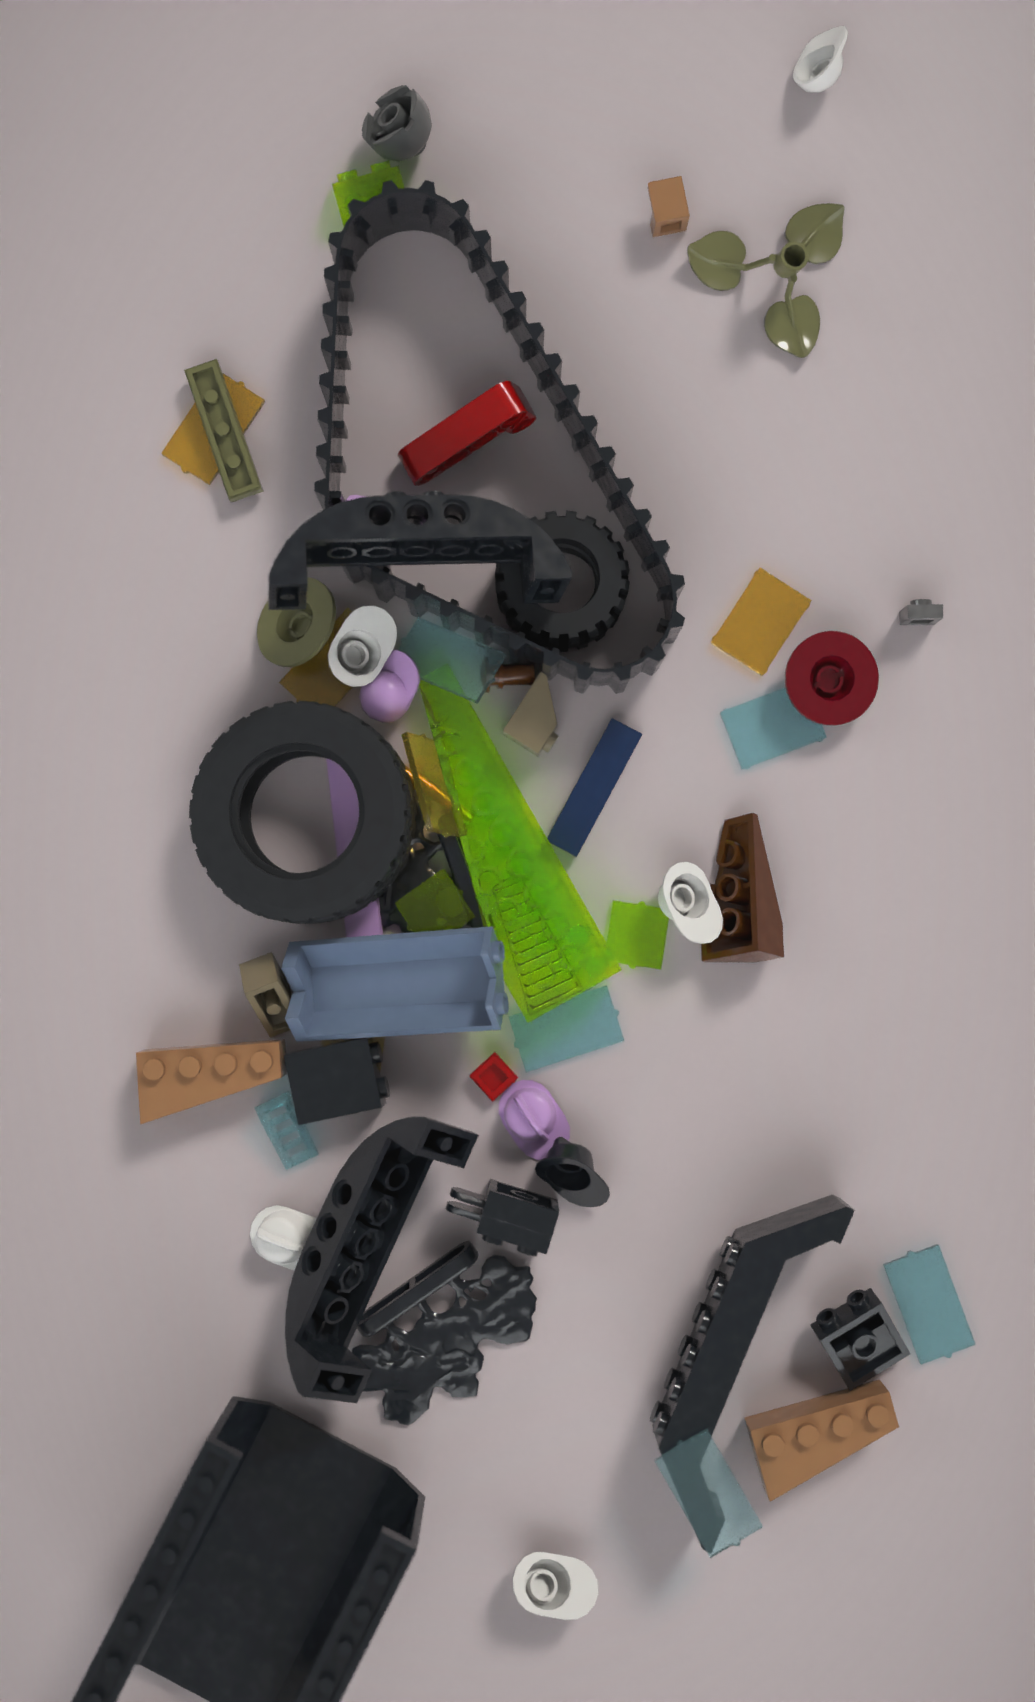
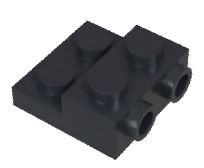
[810,1288,910,1391]

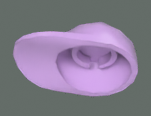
[359,650,420,722]

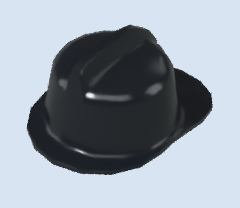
[535,1137,610,1208]

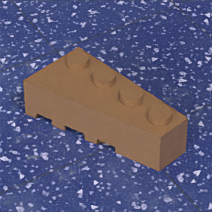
[136,1039,287,1125]
[744,1379,899,1502]

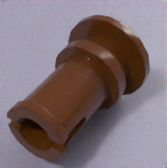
[481,658,535,693]

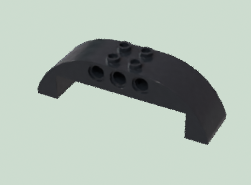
[268,491,572,610]
[285,1116,479,1403]

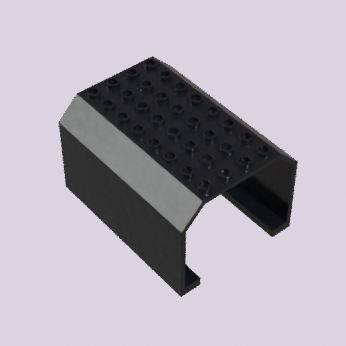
[71,1396,425,1702]

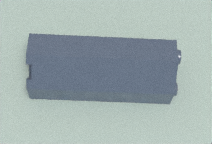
[281,926,509,1042]

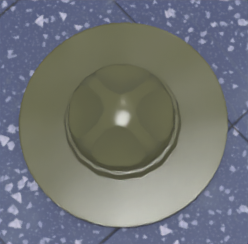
[257,577,336,667]

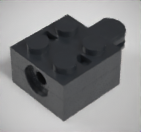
[445,1179,559,1256]

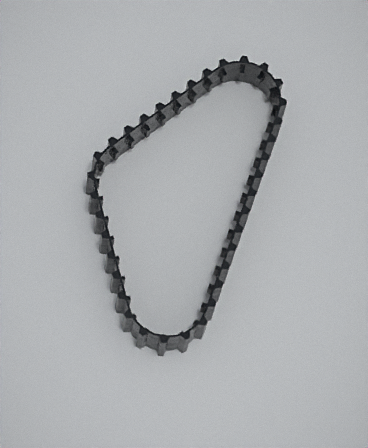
[314,180,685,694]

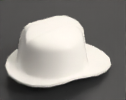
[328,605,397,687]
[658,862,723,944]
[250,1205,317,1270]
[513,1552,598,1620]

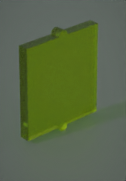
[395,869,475,932]
[604,900,669,970]

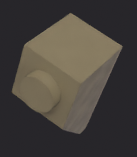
[503,672,559,757]
[239,952,292,1038]

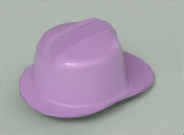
[499,1080,570,1160]

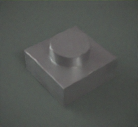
[899,599,943,625]

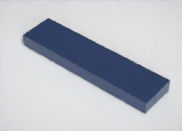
[546,718,642,857]

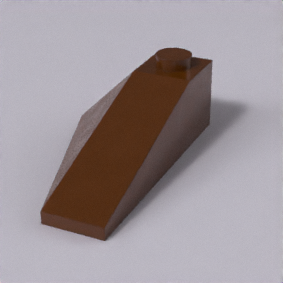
[701,813,784,963]

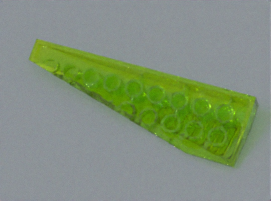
[419,665,622,1023]

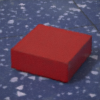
[469,1051,518,1102]

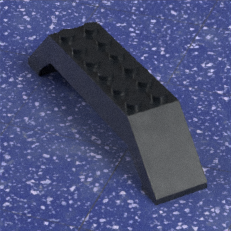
[650,1195,855,1553]

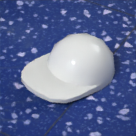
[793,26,848,93]

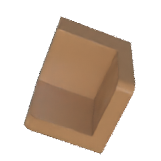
[647,176,690,237]

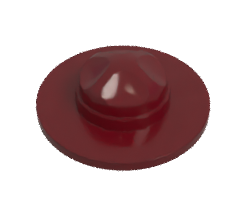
[785,631,879,726]

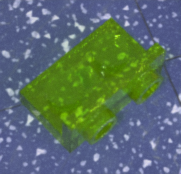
[331,160,405,227]

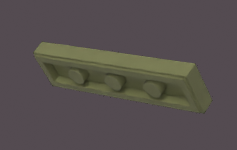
[184,359,263,503]

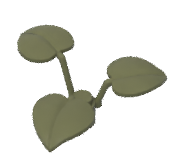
[687,203,844,358]

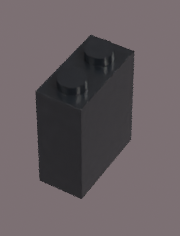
[284,1037,390,1125]

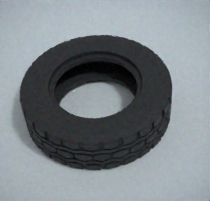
[189,701,417,924]

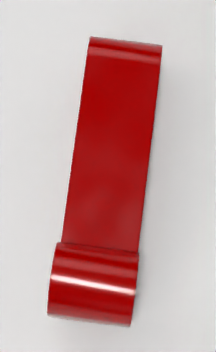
[397,380,537,486]

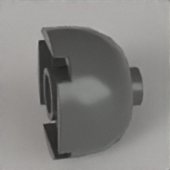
[362,85,432,162]

